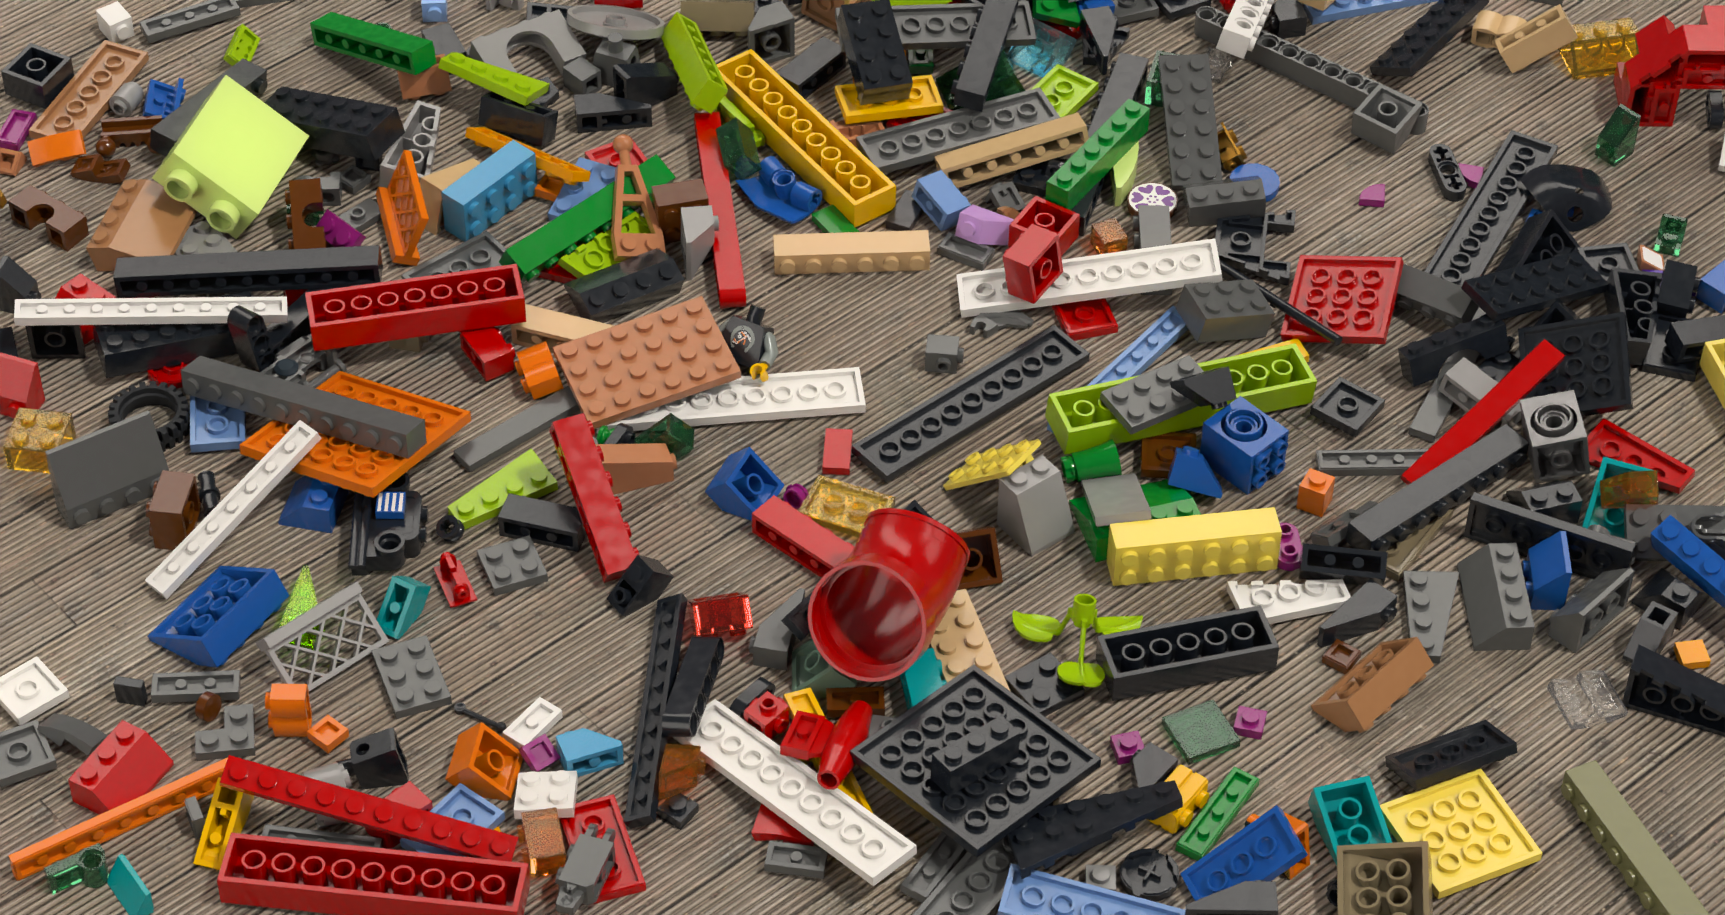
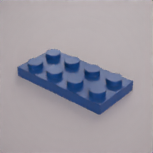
[1180,805,1308,901]

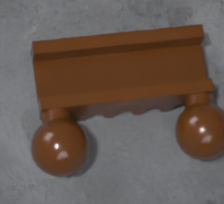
[96,115,162,158]

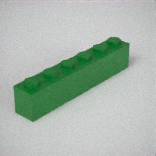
[310,12,437,75]
[1045,99,1150,210]

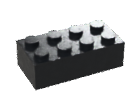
[837,0,913,105]

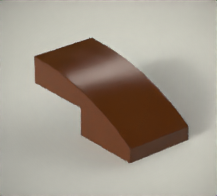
[70,154,131,183]

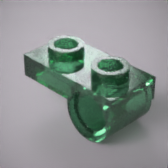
[44,843,109,895]

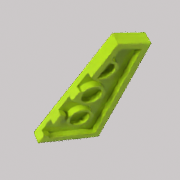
[438,52,550,106]
[558,211,650,278]
[447,448,558,530]

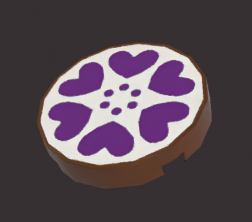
[1127,182,1178,219]

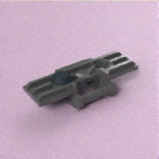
[260,334,354,388]

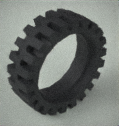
[108,381,190,452]

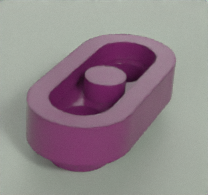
[1277,523,1302,571]

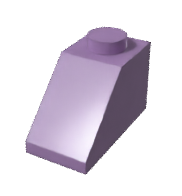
[955,204,1014,245]

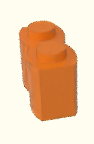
[514,341,564,400]
[265,684,312,737]

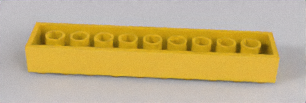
[716,49,896,228]

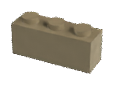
[681,0,755,36]

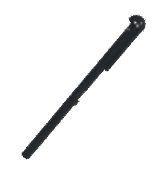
[1219,259,1342,346]

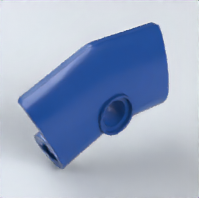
[736,156,822,224]

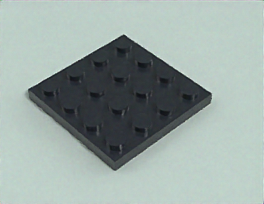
[1518,312,1633,417]

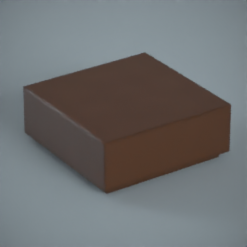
[1322,639,1362,674]

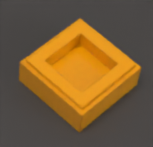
[1673,639,1711,669]

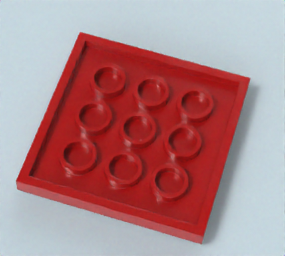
[1280,255,1404,344]

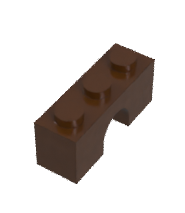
[285,178,326,249]
[8,185,89,252]

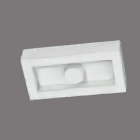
[502,697,563,749]

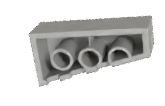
[379,100,441,188]

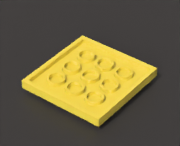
[1380,768,1542,899]

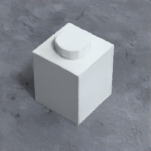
[96,1,135,43]

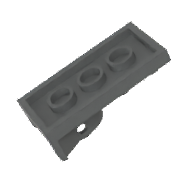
[1624,504,1725,561]

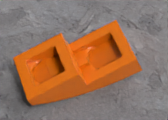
[27,129,86,167]

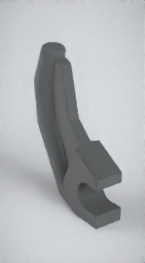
[969,311,1034,338]

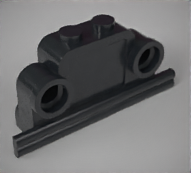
[348,473,429,576]

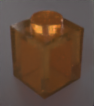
[1090,218,1128,255]

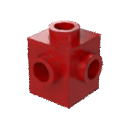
[744,691,789,739]

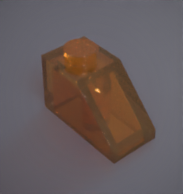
[1600,470,1659,509]
[659,744,706,799]

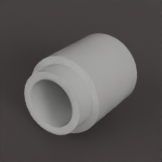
[109,82,144,117]

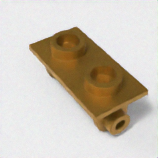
[1217,122,1248,171]

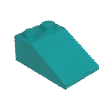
[1582,456,1657,538]
[1308,776,1393,866]

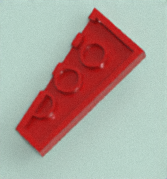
[1587,418,1695,494]

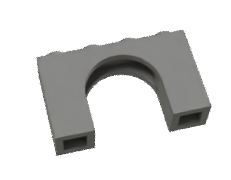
[470,9,586,76]

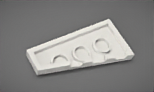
[1226,579,1351,624]

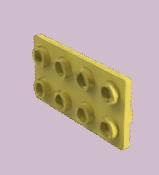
[943,439,1042,491]

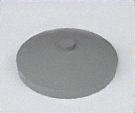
[566,4,665,41]

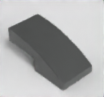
[37,713,107,755]

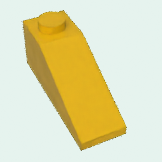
[193,777,254,870]

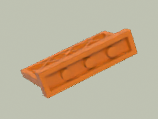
[376,150,429,266]

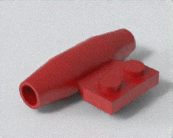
[780,700,873,790]

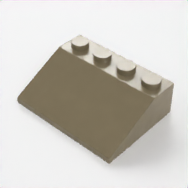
[1337,841,1433,915]

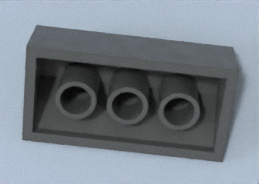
[1457,543,1535,651]

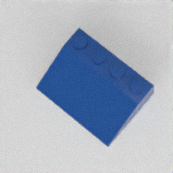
[147,566,290,667]

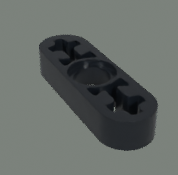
[1428,144,1467,202]

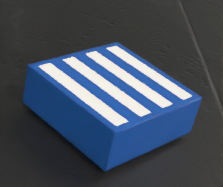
[375,492,406,519]

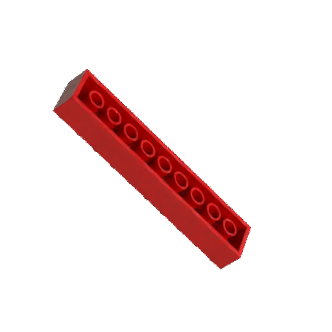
[217,832,530,915]

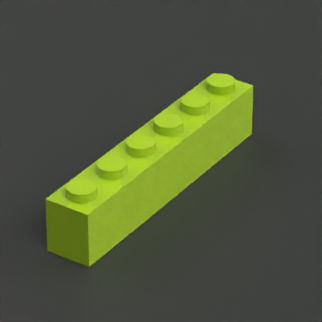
[661,12,729,114]

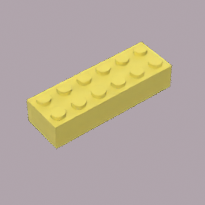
[1106,507,1282,586]

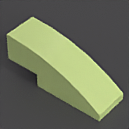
[1109,141,1139,206]

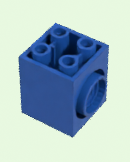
[1200,396,1289,495]

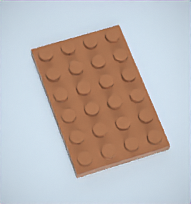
[553,296,742,429]

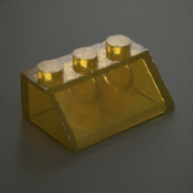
[1558,17,1639,80]

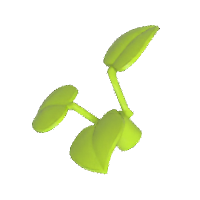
[1012,594,1143,687]

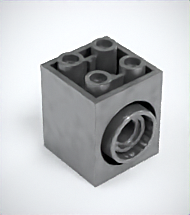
[1520,390,1590,483]

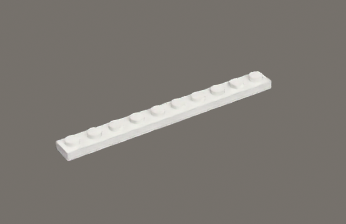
[14,296,287,326]

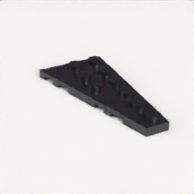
[1006,780,1183,879]

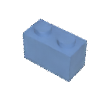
[912,170,971,231]

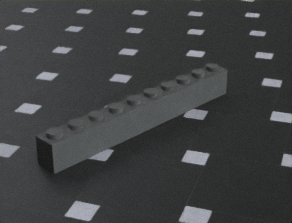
[181,356,427,458]

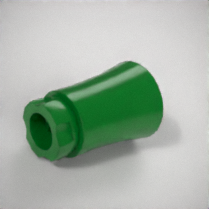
[1060,439,1122,483]

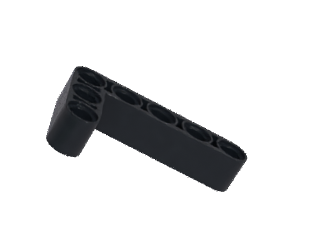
[227,287,342,372]

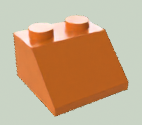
[445,722,523,801]

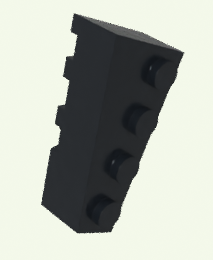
[1604,268,1663,366]
[1621,645,1725,737]

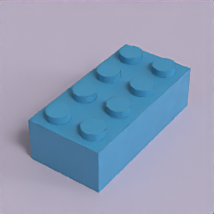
[441,140,537,242]

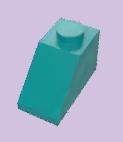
[377,576,431,639]

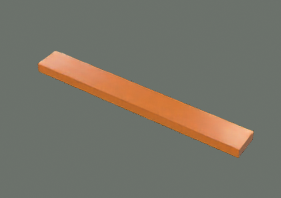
[8,757,228,881]

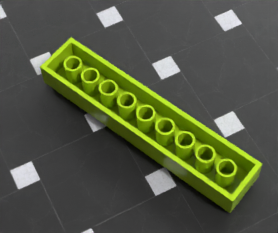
[1045,343,1317,455]

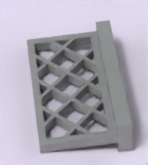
[255,581,389,691]

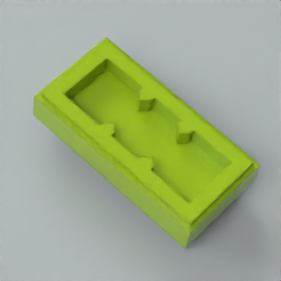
[223,24,261,66]

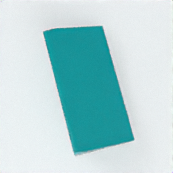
[107,854,154,915]

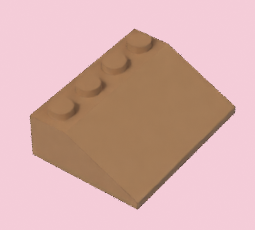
[86,179,197,271]

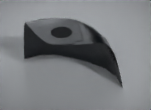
[1519,164,1612,232]

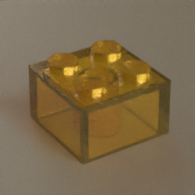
[3,407,76,473]

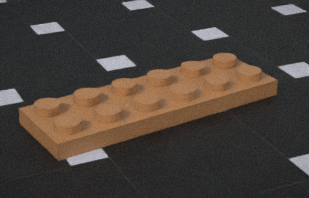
[29,40,149,139]

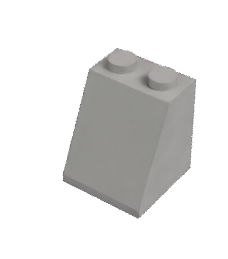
[997,455,1075,557]

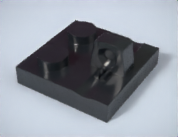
[1013,157,1068,197]

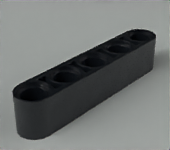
[662,637,724,737]

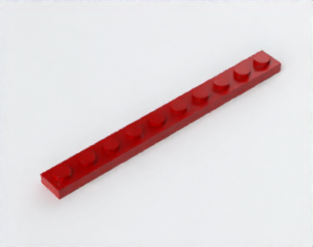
[220,755,519,862]

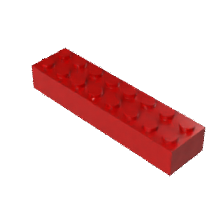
[305,264,526,351]

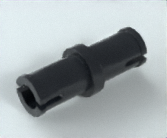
[197,471,220,518]

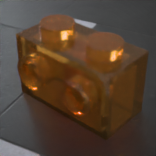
[516,807,566,878]

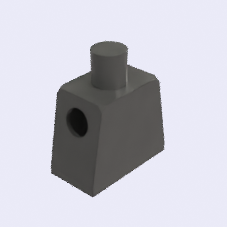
[593,33,641,87]

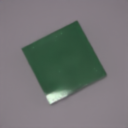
[1161,699,1241,765]

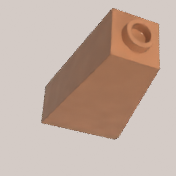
[595,443,677,495]

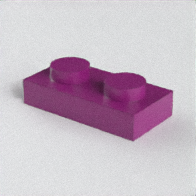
[316,209,366,247]

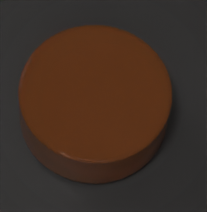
[195,691,222,722]

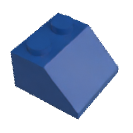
[705,447,784,521]
[278,475,348,534]
[1521,531,1572,610]

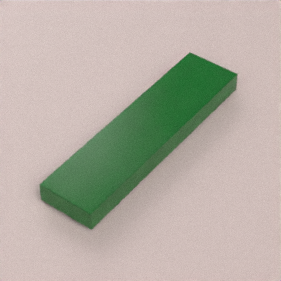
[1175,766,1260,861]

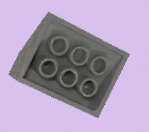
[45,410,169,529]

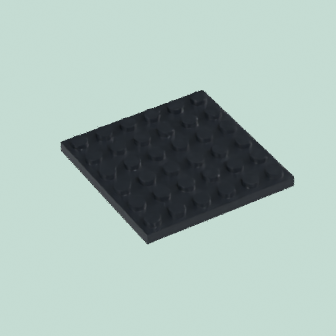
[850,664,1101,857]

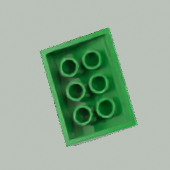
[1069,479,1201,563]

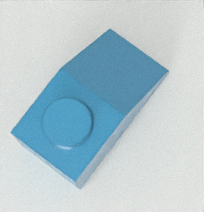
[556,728,624,777]

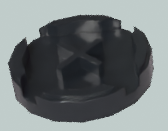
[1119,848,1180,902]

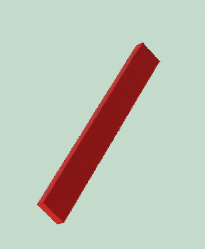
[1401,339,1565,485]

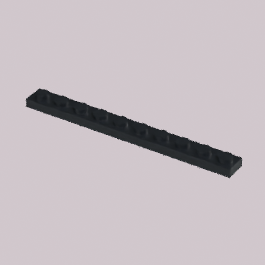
[624,593,687,829]

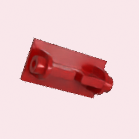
[433,552,477,608]

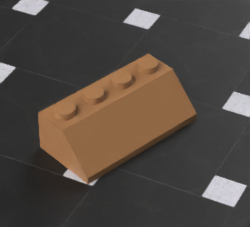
[1311,637,1434,733]

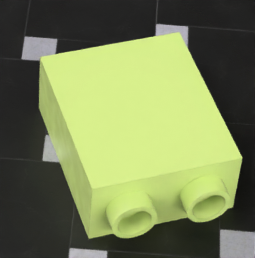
[152,75,309,239]

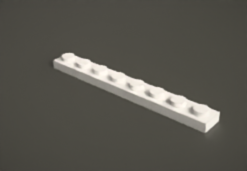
[145,420,322,599]

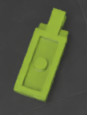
[714,96,766,149]

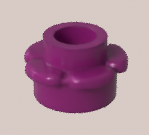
[783,483,810,510]

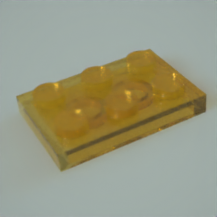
[798,475,895,537]

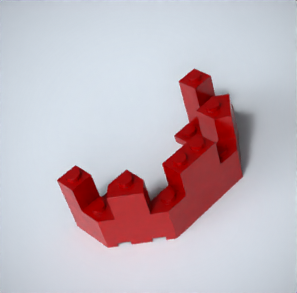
[1613,5,1725,127]

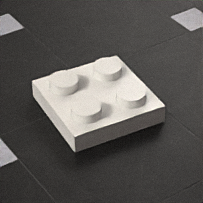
[0,656,70,726]
[513,770,578,819]

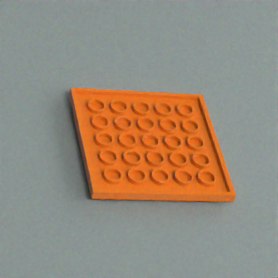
[239,371,471,498]

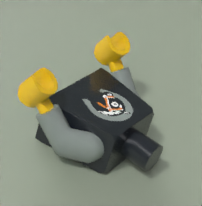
[718,304,779,382]

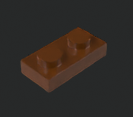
[826,686,885,718]

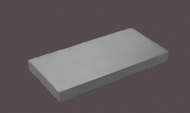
[1081,473,1151,527]

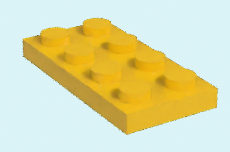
[835,75,944,124]

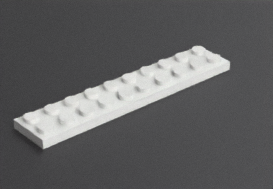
[956,239,1222,318]
[596,367,866,434]
[673,699,917,886]

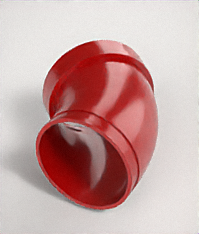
[808,508,970,682]

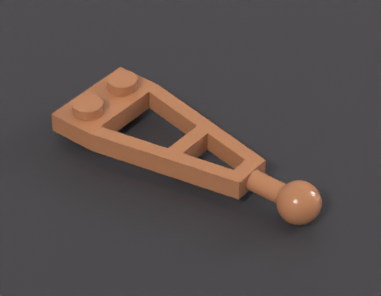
[611,134,666,261]

